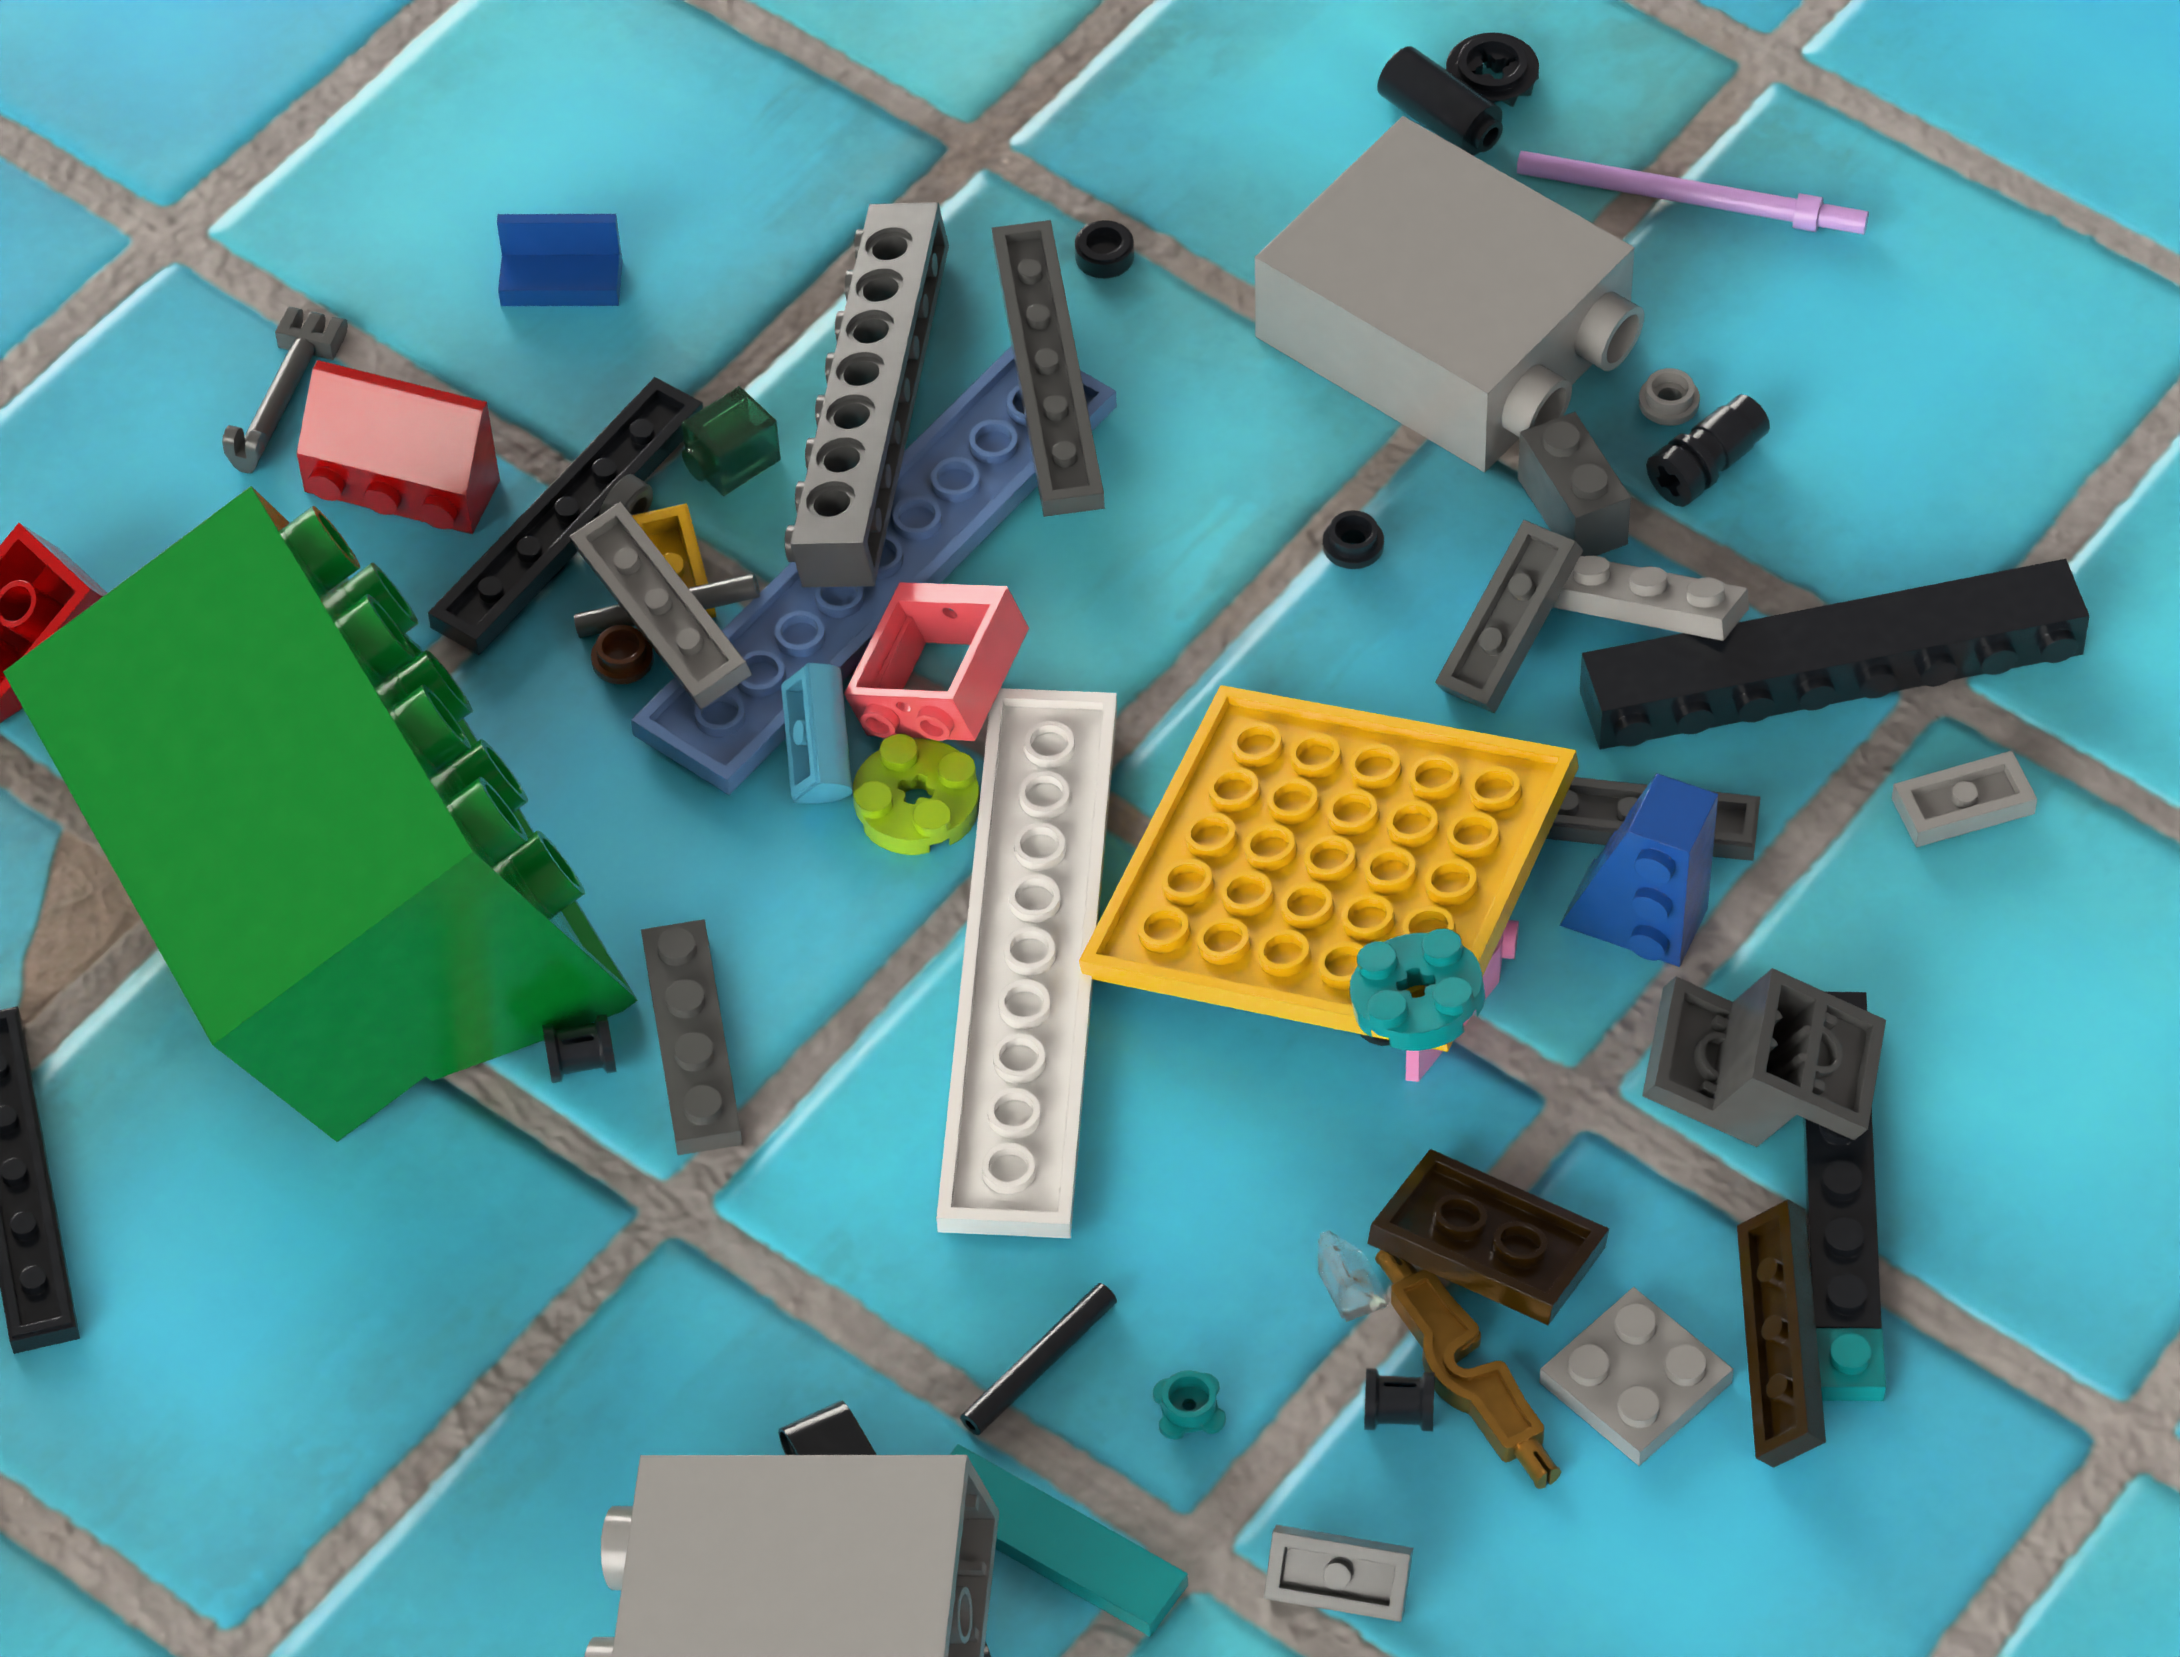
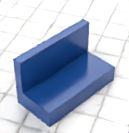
[497,214,623,306]

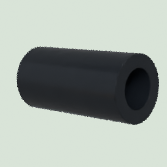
[1377,46,1503,156]

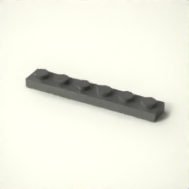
[992,220,1105,517]

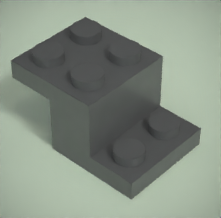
[1642,968,1886,1147]

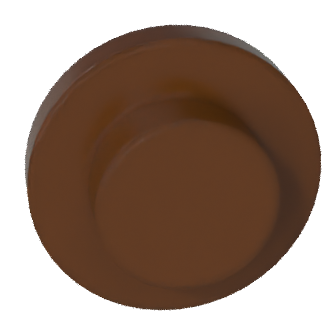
[591,625,654,684]

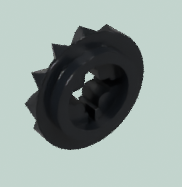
[1446,33,1539,107]

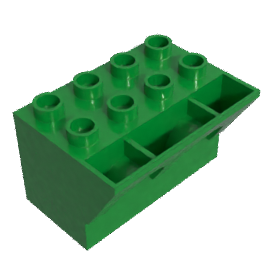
[3,486,638,1142]

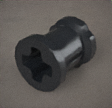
[542,1014,617,1083]
[1364,1368,1435,1431]

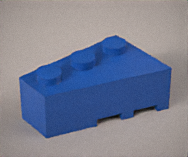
[1560,773,1718,967]

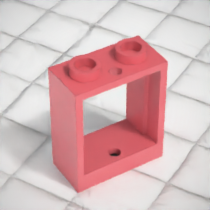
[844,582,1029,741]

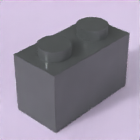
[1518,412,1631,557]

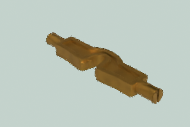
[1375,1250,1561,1489]

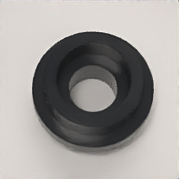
[1322,510,1384,569]

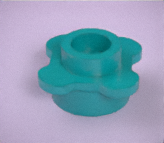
[1153,1370,1226,1440]

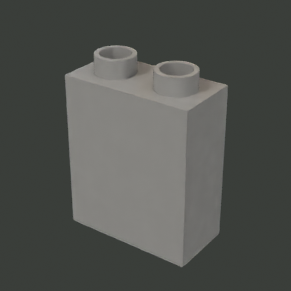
[1255,116,1645,473]
[584,1455,1000,1657]

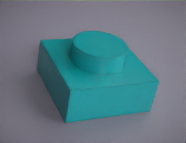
[1816,1328,1886,1401]

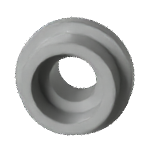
[1639,368,1700,426]

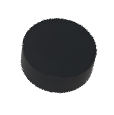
[1075,220,1134,279]

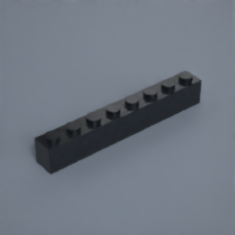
[1580,559,2089,750]

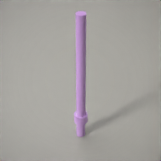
[1517,150,1869,235]

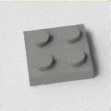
[1539,1287,1734,1466]

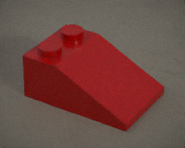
[0,523,107,723]

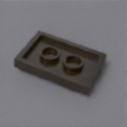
[1367,1149,1609,1325]

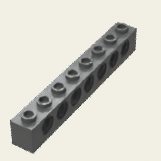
[785,202,949,587]

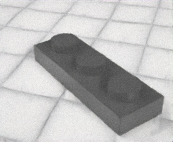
[1435,520,1583,713]

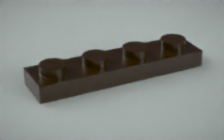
[1737,1199,1826,1468]

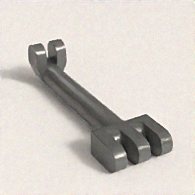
[222,307,348,473]

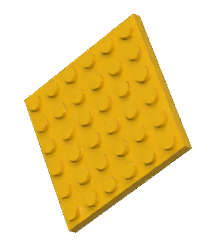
[1079,685,1579,1052]

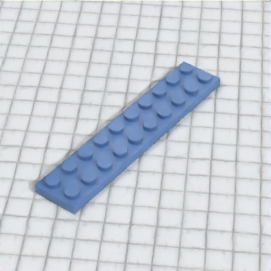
[631,346,1117,795]

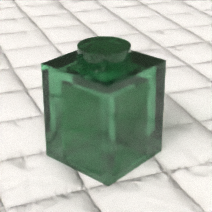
[682,386,781,497]

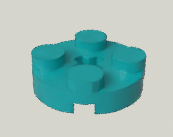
[1350,929,1485,1051]

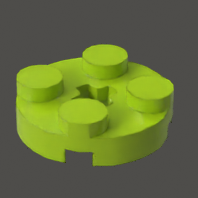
[852,734,980,855]

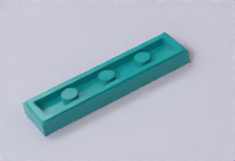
[950,1444,1188,1637]

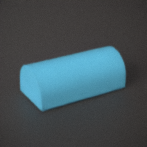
[781,663,853,804]

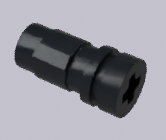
[1646,394,1770,507]

